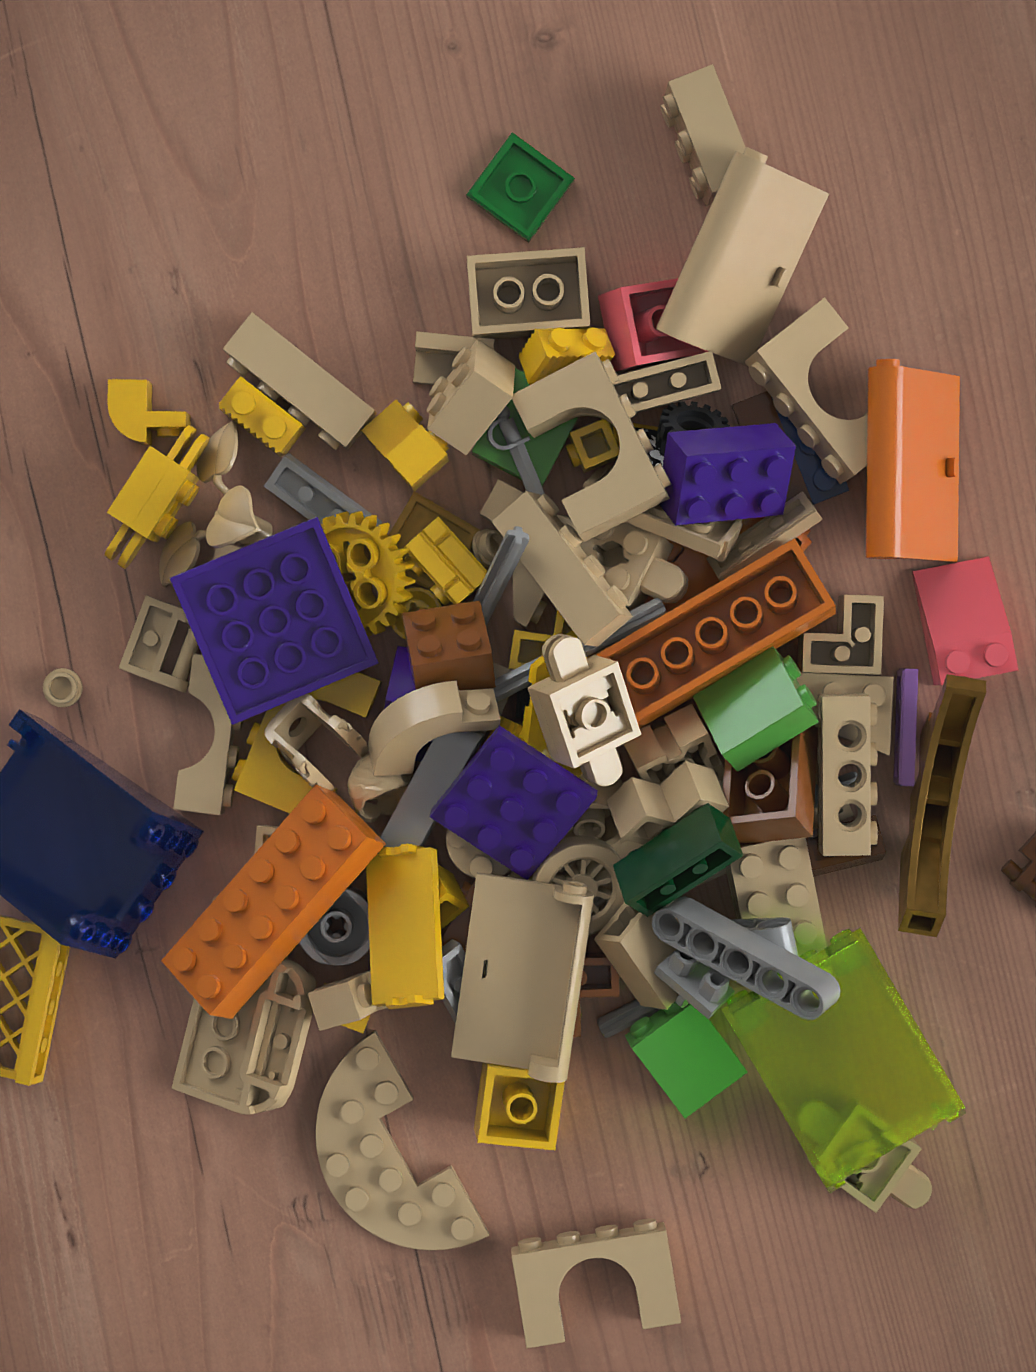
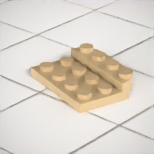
[172,960,316,1114]

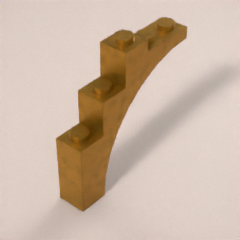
[898,674,986,937]

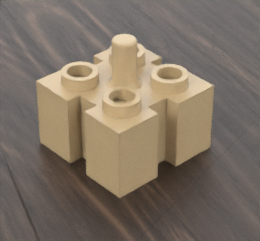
[624,704,724,788]

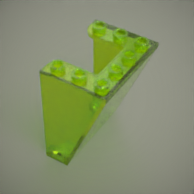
[721,928,966,1194]

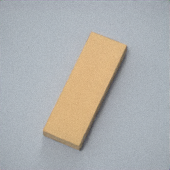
[706,492,823,581]

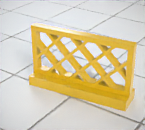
[0,915,74,1086]

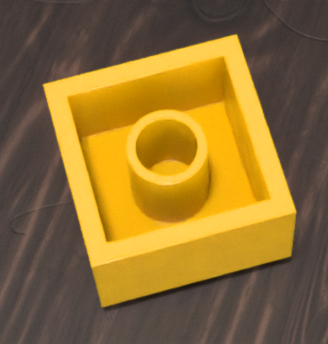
[473,1063,565,1151]

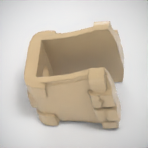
[265,694,369,791]

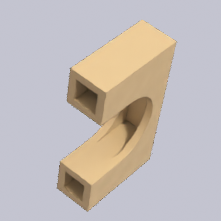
[744,297,867,484]
[512,352,671,542]
[511,1219,681,1348]

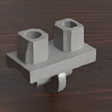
[654,949,735,1019]

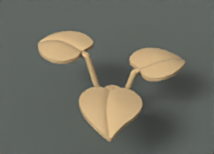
[159,421,272,588]

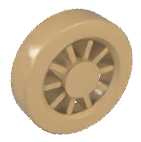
[530,835,624,934]

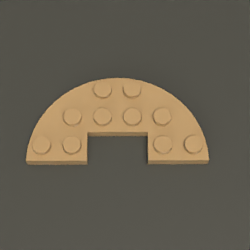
[315,1030,489,1250]

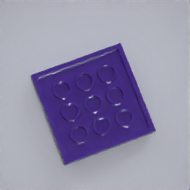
[170,517,378,725]

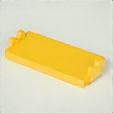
[366,844,444,1009]

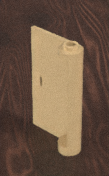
[656,147,829,366]
[451,872,594,1083]

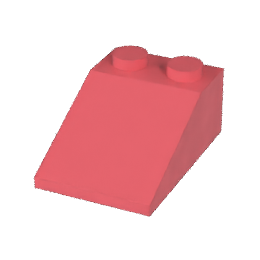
[598,278,708,372]
[912,557,1018,685]

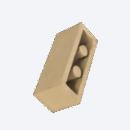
[613,351,722,413]

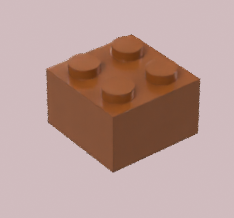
[402,600,496,691]

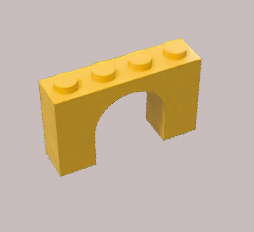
[231,672,383,814]

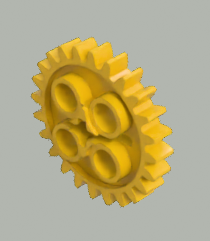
[321,511,415,637]

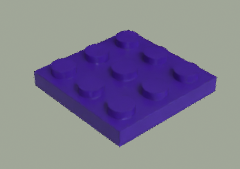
[429,725,598,880]

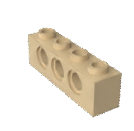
[818,693,878,856]

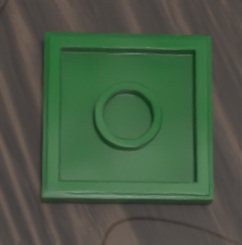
[466,132,575,243]

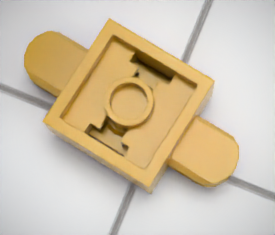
[104,425,210,569]

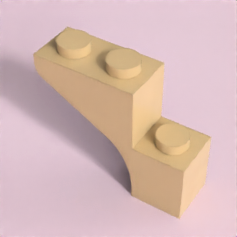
[480,479,547,628]
[308,970,387,1031]

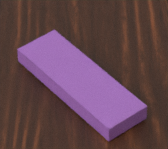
[893,668,918,786]

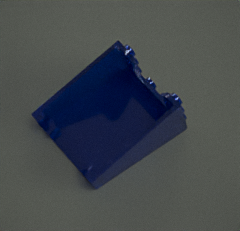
[0,709,204,959]

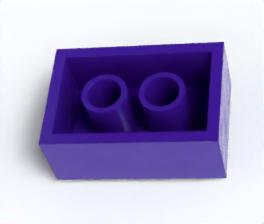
[659,423,796,526]

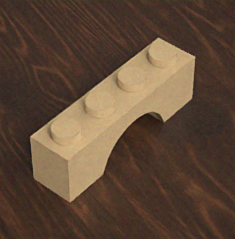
[173,654,243,815]

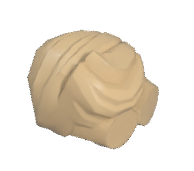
[347,753,414,822]

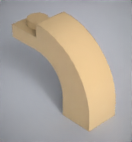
[368,681,501,776]

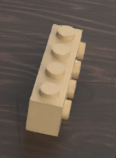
[223,312,377,450]
[492,491,633,647]

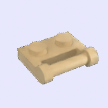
[119,595,199,693]

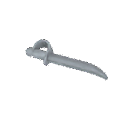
[486,406,545,495]

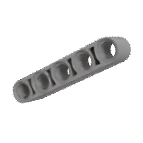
[378,731,485,854]
[652,896,841,1020]

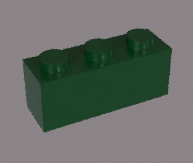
[613,803,743,917]

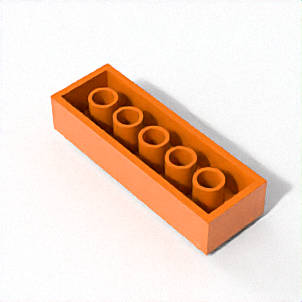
[596,538,836,728]
[161,784,386,1019]

